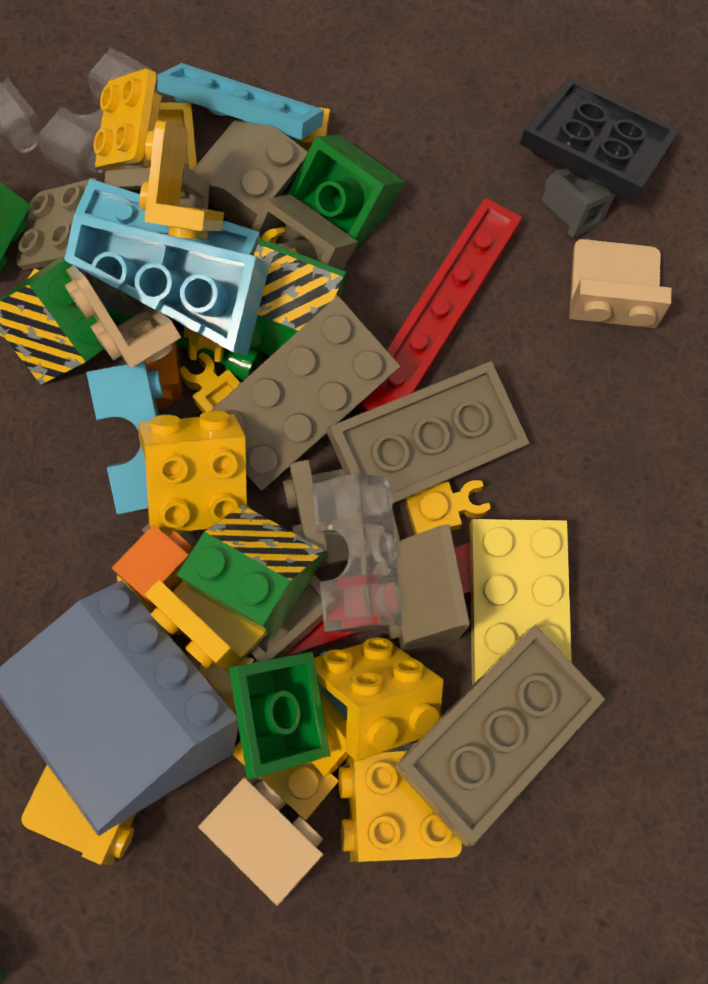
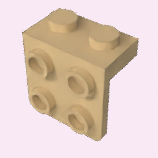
[569,239,671,329]
[64,265,181,368]

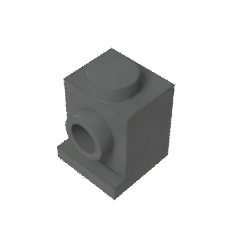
[541,168,615,238]

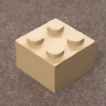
[198,778,324,906]

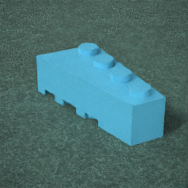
[64,213,269,356]

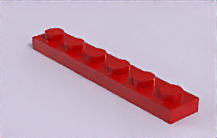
[355,198,522,413]

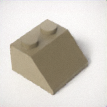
[192,121,308,229]
[251,194,358,271]
[377,524,470,650]

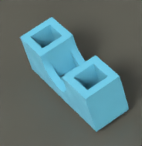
[86,361,163,514]

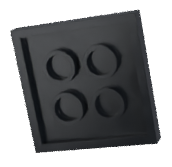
[519,77,680,202]

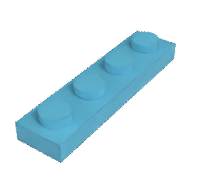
[157,63,324,140]
[73,179,261,256]

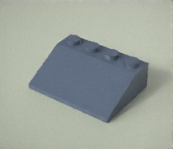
[0,580,238,836]

